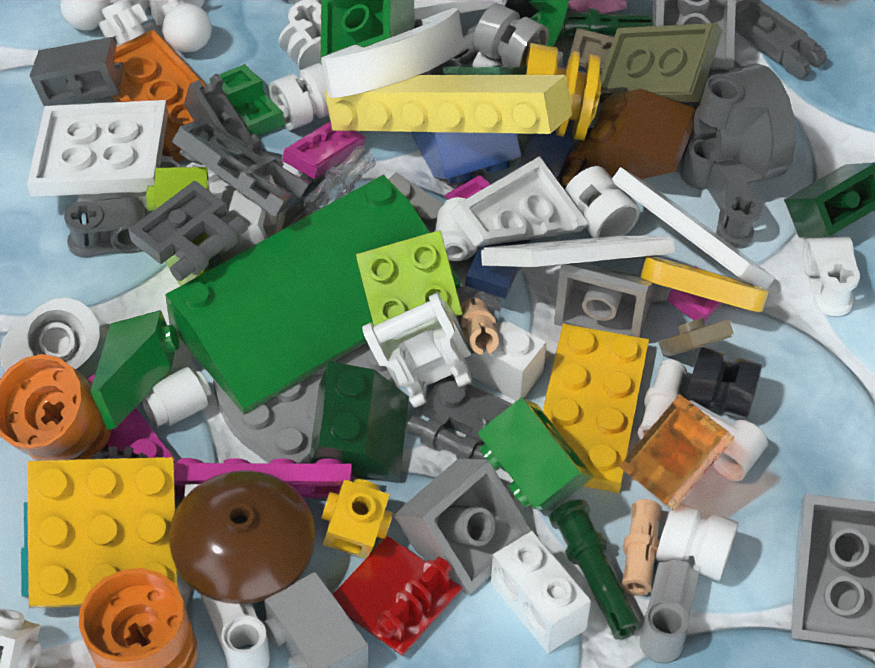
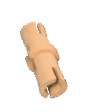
[461,298,499,355]
[621,499,662,596]

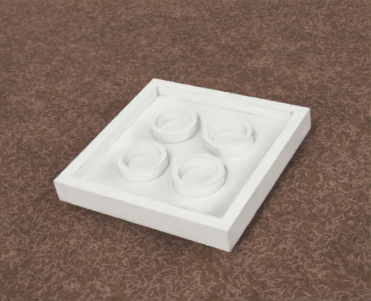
[27,100,168,197]

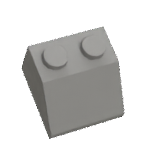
[554,262,655,338]
[393,459,531,594]

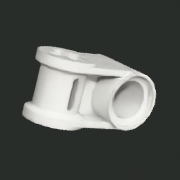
[803,236,860,317]

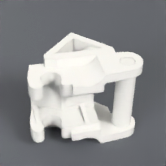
[362,292,472,408]

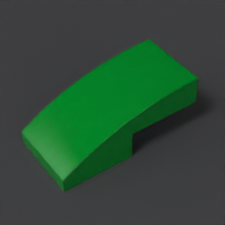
[210,64,286,136]

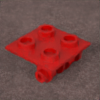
[332,535,462,657]

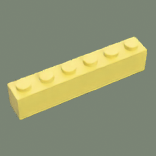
[325,75,572,134]

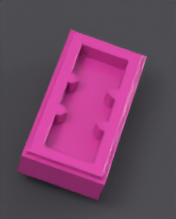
[282,121,366,180]

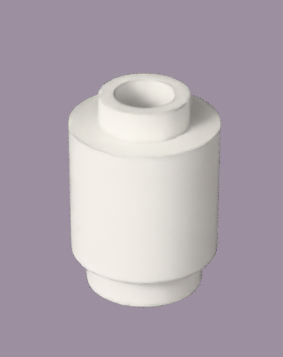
[436,197,477,261]
[141,367,211,428]

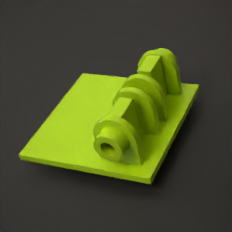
[356,230,463,326]

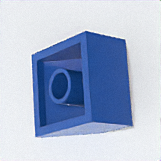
[411,132,522,184]

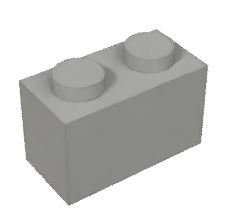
[263,572,368,668]

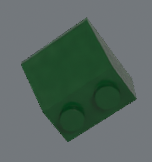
[309,361,409,483]

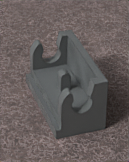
[30,37,123,106]
[184,74,261,155]

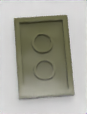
[599,23,723,104]

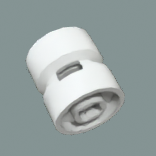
[269,62,329,130]
[565,166,640,238]
[656,501,739,581]

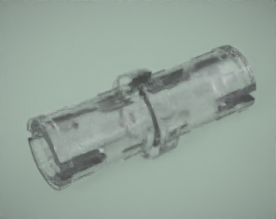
[303,146,376,211]

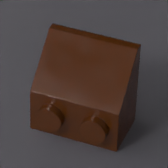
[583,88,696,179]

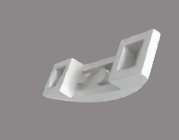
[321,8,464,98]

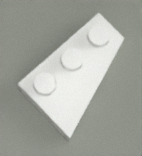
[450,156,589,247]

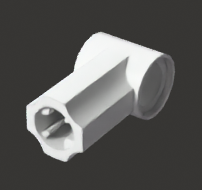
[669,400,768,481]
[201,594,270,668]

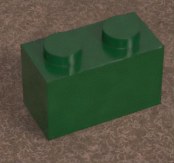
[784,162,875,237]

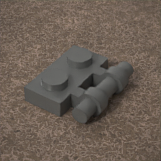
[129,180,248,281]
[406,376,513,460]

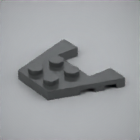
[172,118,315,216]

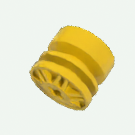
[523,43,602,140]

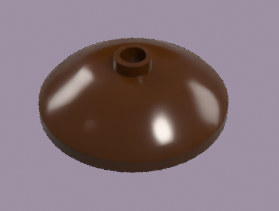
[169,470,315,604]

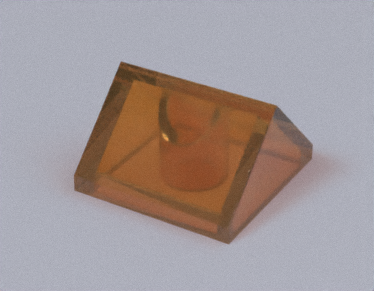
[619,394,735,511]

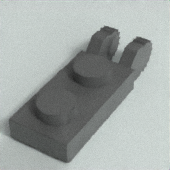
[735,0,827,79]

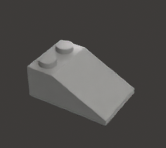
[652,0,736,70]
[790,494,875,649]

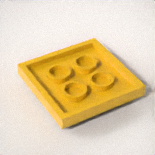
[27,457,177,609]

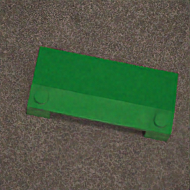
[165,174,461,414]

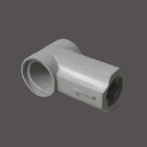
[640,558,699,663]

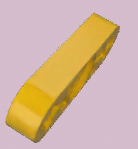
[640,256,769,312]

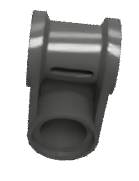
[64,196,146,258]

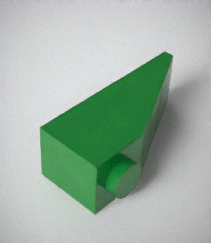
[90,310,179,430]

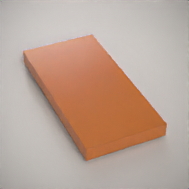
[110,29,207,163]

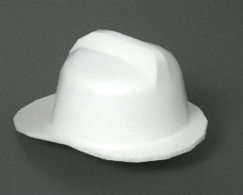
[0,297,100,372]

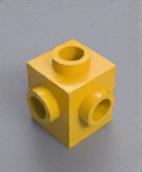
[321,479,393,559]

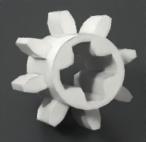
[98,0,149,45]

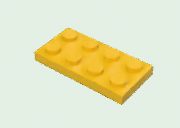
[543,324,649,493]

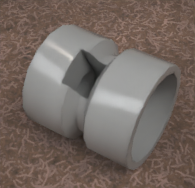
[473,3,549,74]

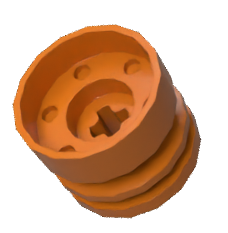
[0,354,112,461]
[79,568,198,668]

